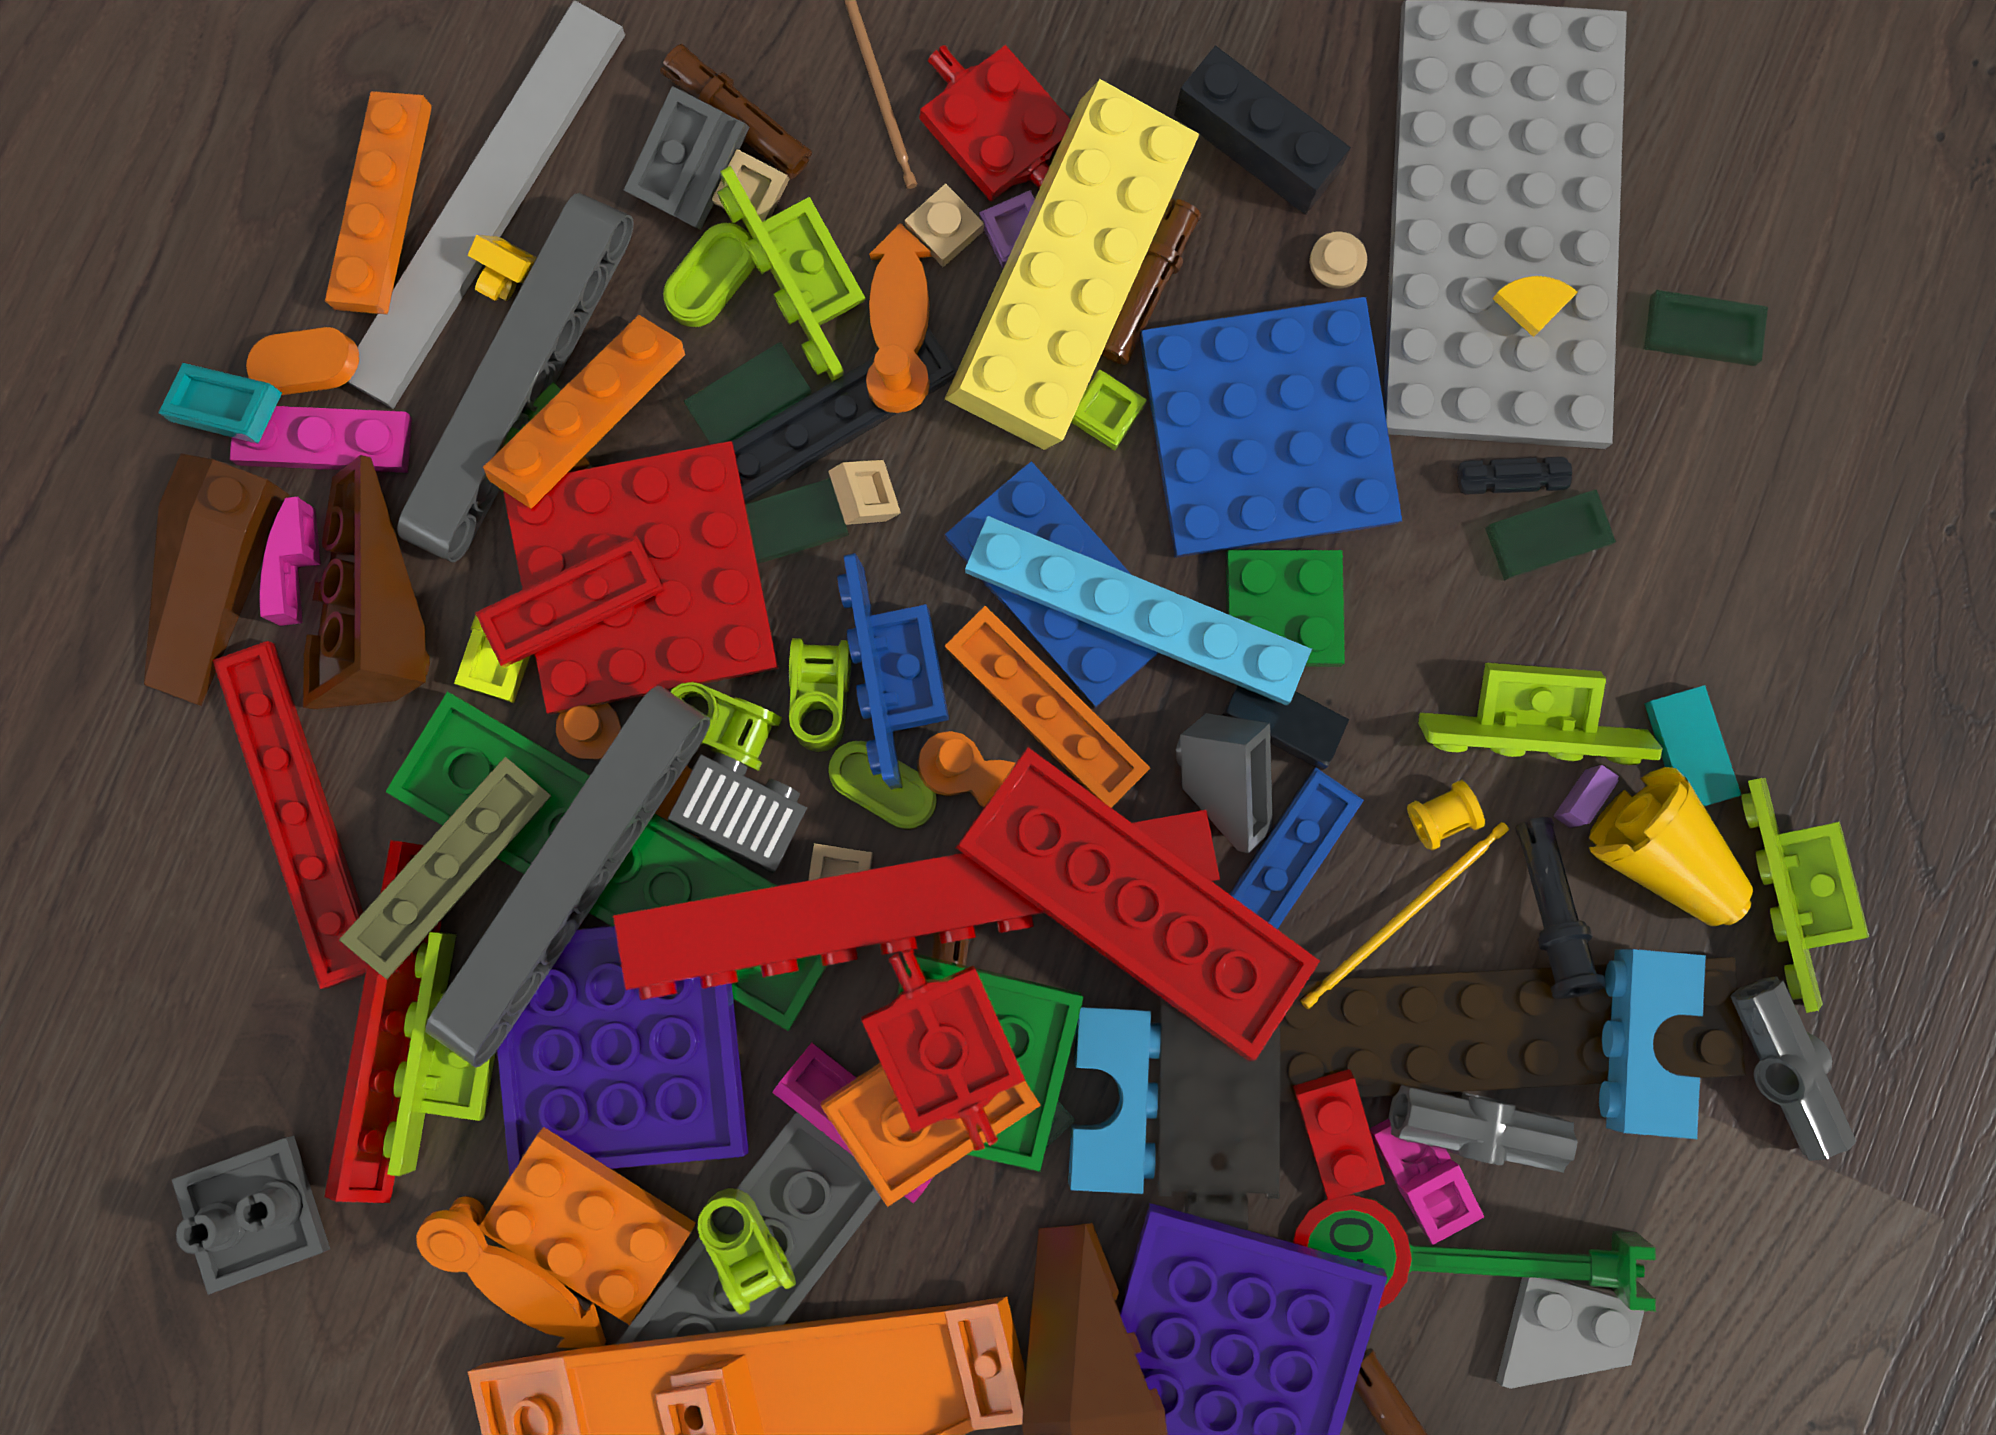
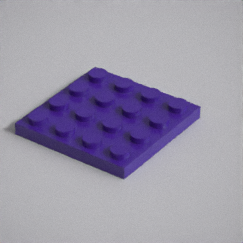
[497,925,749,1177]
[1119,1203,1387,1435]

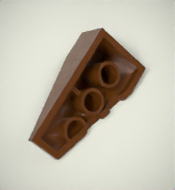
[144,453,290,706]
[303,455,430,709]
[1022,1223,1168,1435]

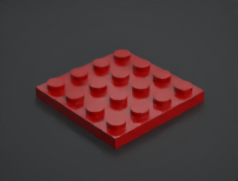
[503,441,779,715]

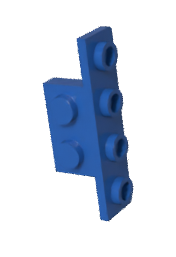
[837,553,949,790]

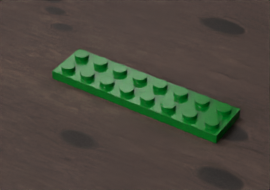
[385,691,828,1031]

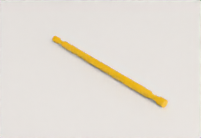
[1300,822,1509,1009]

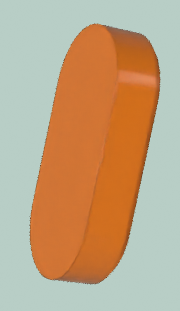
[246,327,359,395]

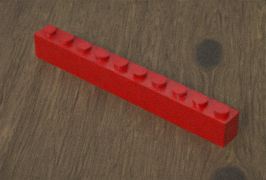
[613,810,1220,1000]

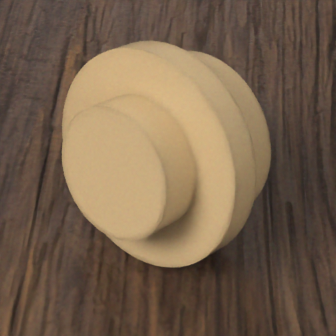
[1310,232,1367,289]

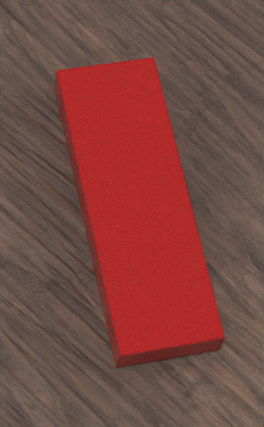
[475,535,665,668]

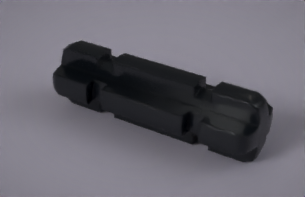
[1457,457,1572,495]

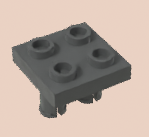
[171,1136,330,1295]

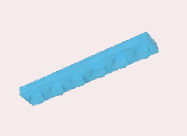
[965,516,1312,705]

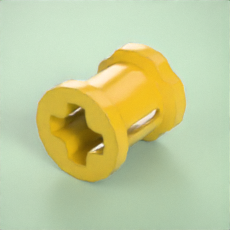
[1407,780,1485,851]

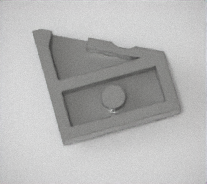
[1496,1277,1644,1389]

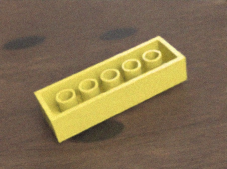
[945,79,1199,450]

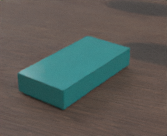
[159,363,282,444]
[1644,685,1741,806]

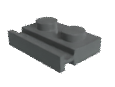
[624,86,750,230]

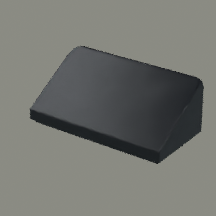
[1221,685,1350,770]

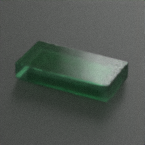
[1644,290,1768,366]
[684,342,812,445]
[746,478,849,564]
[1485,489,1616,581]

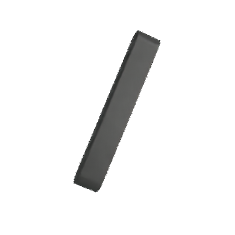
[397,193,634,562]
[425,686,710,1068]

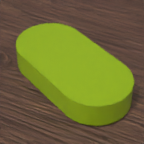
[663,223,755,327]
[829,741,937,830]

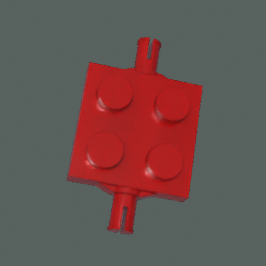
[919,45,1071,202]
[861,948,1026,1151]

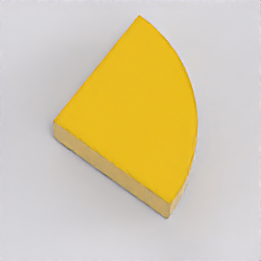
[1492,276,1578,337]

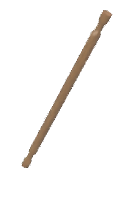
[844,0,917,189]

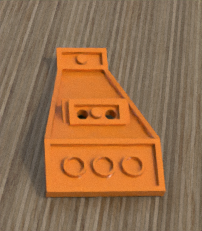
[468,1297,1026,1435]

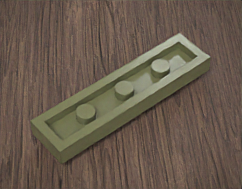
[339,757,551,979]

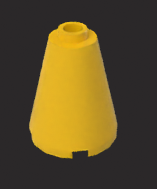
[1589,767,1753,926]

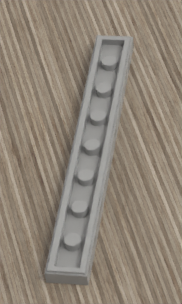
[346,0,625,409]

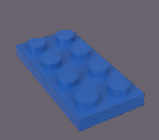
[945,461,1159,709]

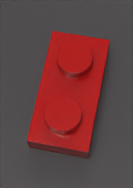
[1293,1069,1385,1201]

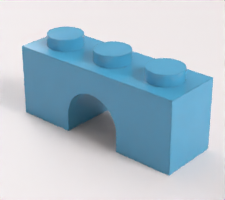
[1599,949,1706,1139]
[1068,1006,1161,1194]

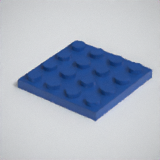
[1140,297,1402,558]

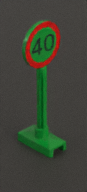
[1293,1194,1656,1311]

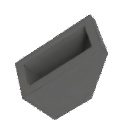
[1176,713,1273,853]

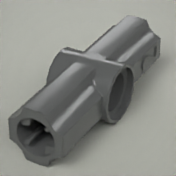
[1730,976,1856,1161]
[1389,1085,1578,1173]

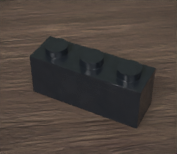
[1174,45,1351,215]

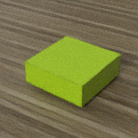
[1071,369,1147,451]

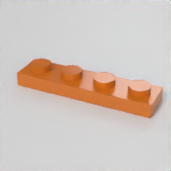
[325,91,432,315]
[483,315,685,509]
[944,606,1150,808]

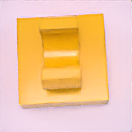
[467,235,537,301]

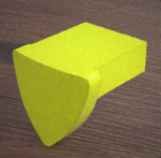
[454,615,530,703]

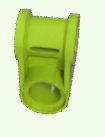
[789,638,851,752]
[670,682,782,771]
[697,1188,796,1314]

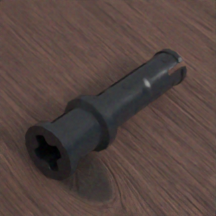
[1515,817,1607,999]

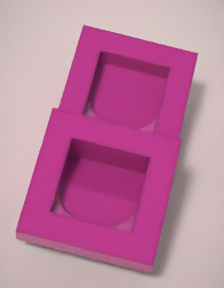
[260,497,321,626]
[1370,1118,1484,1245]

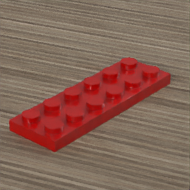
[955,747,1320,1061]

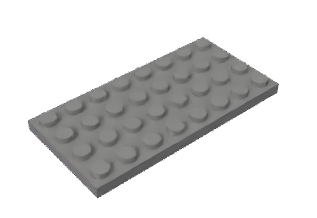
[1383,0,1627,449]

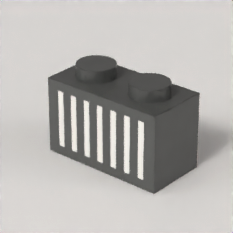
[668,752,807,874]

